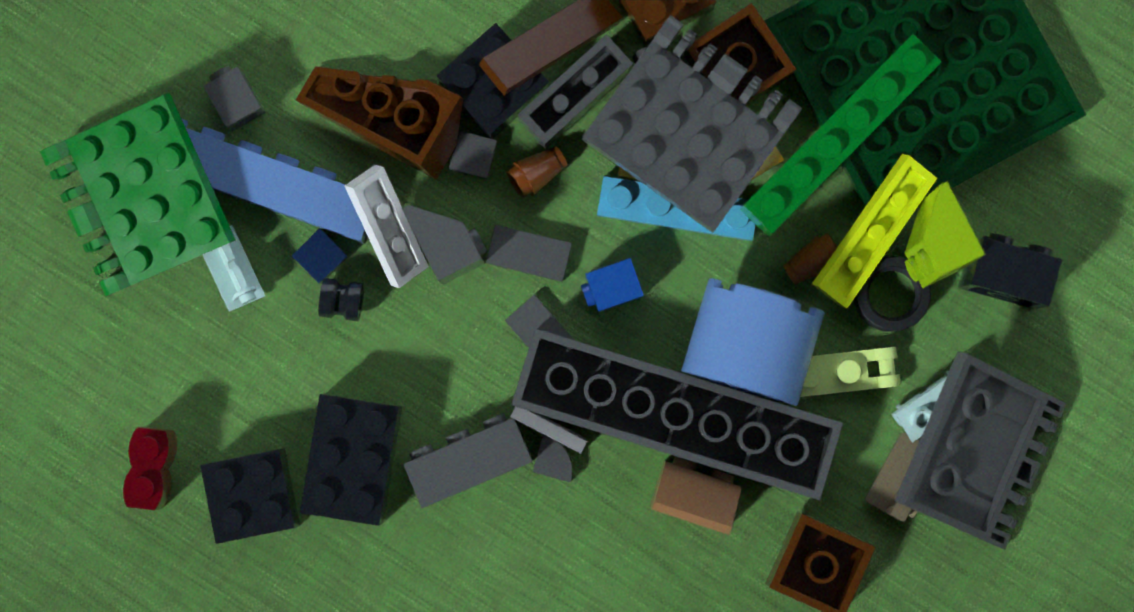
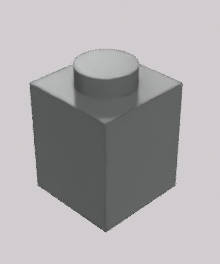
[203,66,266,132]

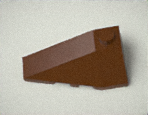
[295,66,463,180]

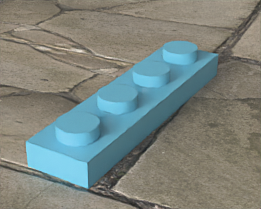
[597,176,755,241]

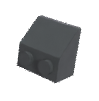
[402,205,488,285]

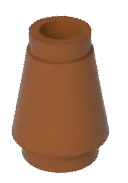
[506,146,568,198]
[783,233,837,285]

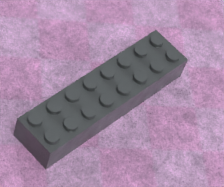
[511,328,843,500]

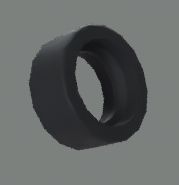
[854,256,931,332]

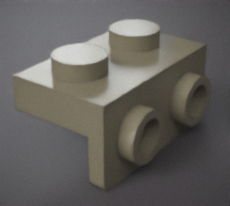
[865,433,920,522]

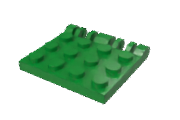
[39,93,236,297]

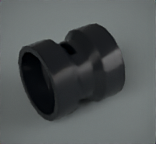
[318,278,364,322]

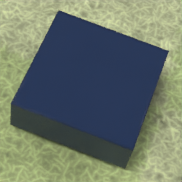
[291,228,348,284]

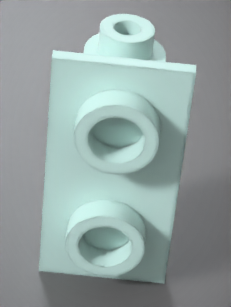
[203,225,265,312]
[892,370,949,443]

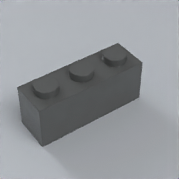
[518,34,633,149]
[403,413,533,508]

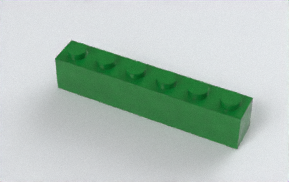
[740,34,942,237]

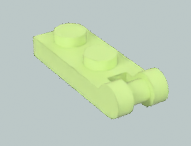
[800,347,901,397]

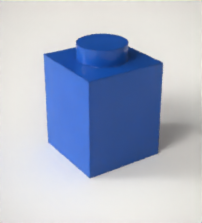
[581,258,644,313]

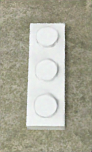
[345,165,429,288]

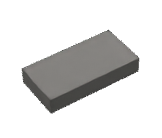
[510,406,587,454]

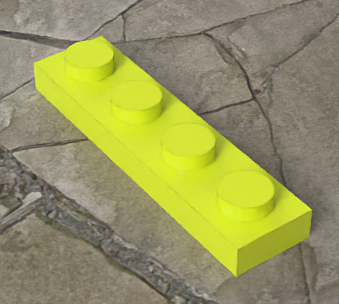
[812,154,937,309]

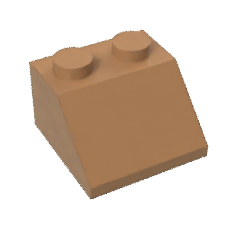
[649,456,742,535]

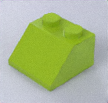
[905,182,985,288]

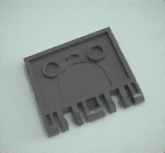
[582,15,802,233]
[895,351,1067,550]

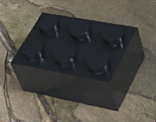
[300,394,402,526]

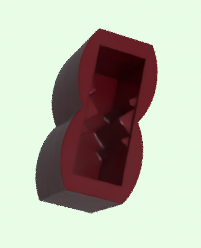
[123,427,177,511]

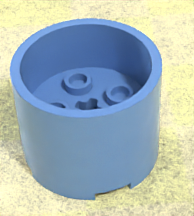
[681,278,825,406]

